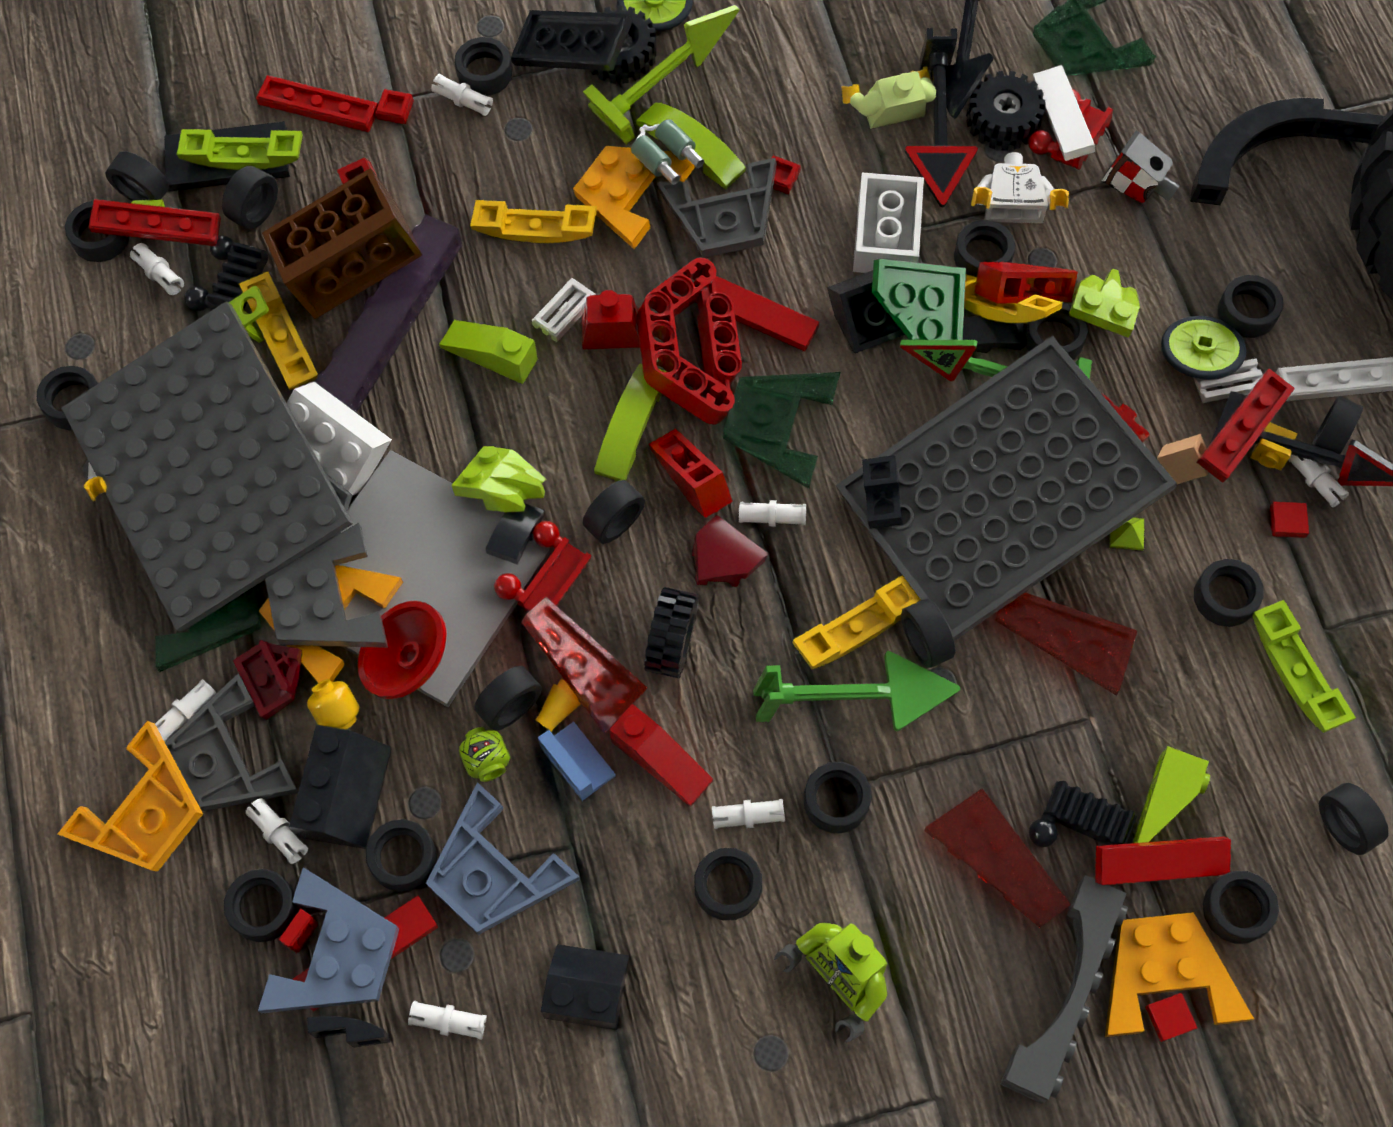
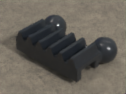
[184,235,269,311]
[1029,780,1137,847]

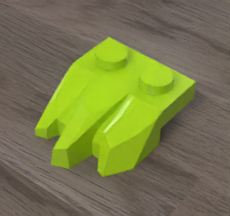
[1069,269,1140,338]
[451,446,547,512]

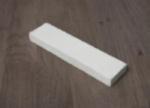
[1033,65,1095,161]
[1276,357,1393,401]

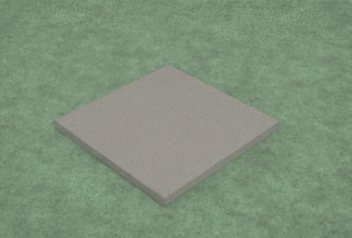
[339,450,554,707]

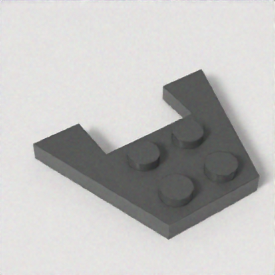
[656,158,776,258]
[265,523,388,648]
[165,673,298,811]

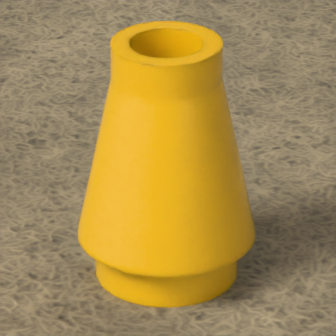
[535,679,583,732]

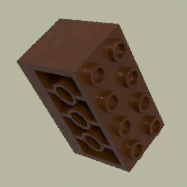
[262,168,423,319]

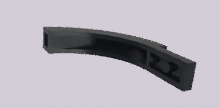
[1190,98,1385,206]

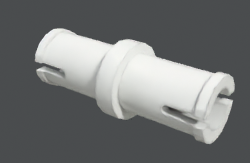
[431,74,493,116]
[130,243,184,295]
[1288,454,1349,507]
[739,500,806,527]
[155,679,217,742]
[246,798,308,864]
[712,799,785,829]
[408,1001,487,1040]

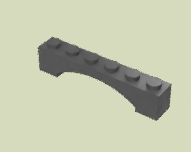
[1000,875,1128,1104]

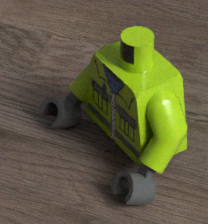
[774,923,887,1043]

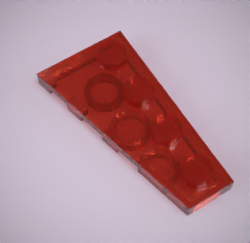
[995,592,1137,696]
[522,597,648,734]
[924,789,1071,928]

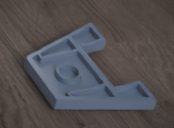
[426,782,580,935]
[258,867,399,1013]

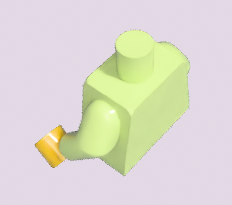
[841,67,936,129]

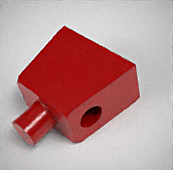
[582,290,640,349]

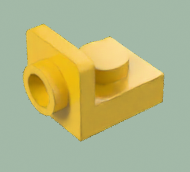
[1250,422,1298,470]

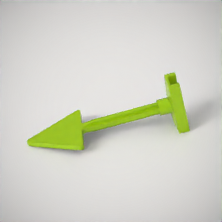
[583,5,740,145]

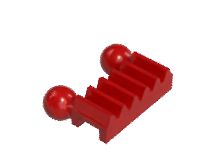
[1029,89,1113,170]
[494,521,592,622]

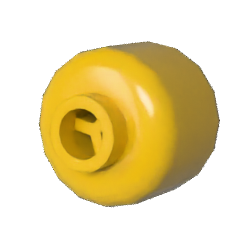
[307,679,360,730]

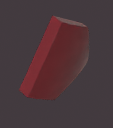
[692,515,768,587]
[233,640,302,720]

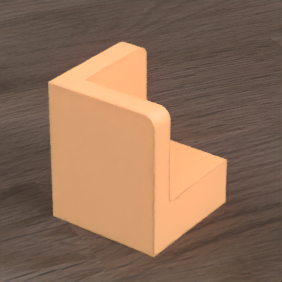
[1157,434,1208,484]

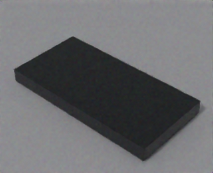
[511,10,633,71]
[164,121,290,191]

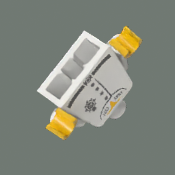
[971,152,1069,223]

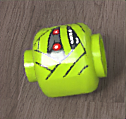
[459,727,510,782]

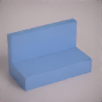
[538,721,616,801]

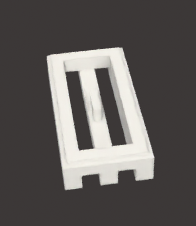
[532,278,596,342]
[1194,359,1263,403]

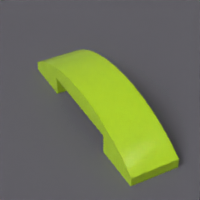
[636,102,746,189]
[177,129,303,170]
[594,363,666,481]
[1252,600,1356,733]

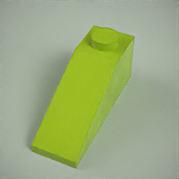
[439,320,538,384]
[1132,746,1210,843]

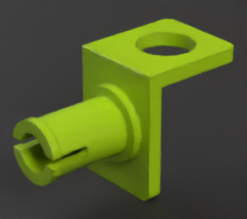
[229,286,269,343]

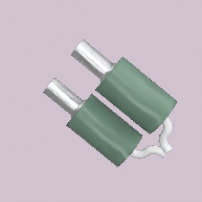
[631,119,704,185]

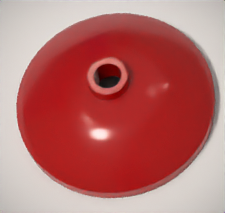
[358,601,447,699]

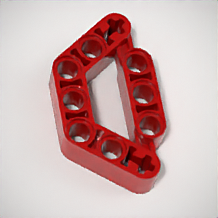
[636,258,742,425]

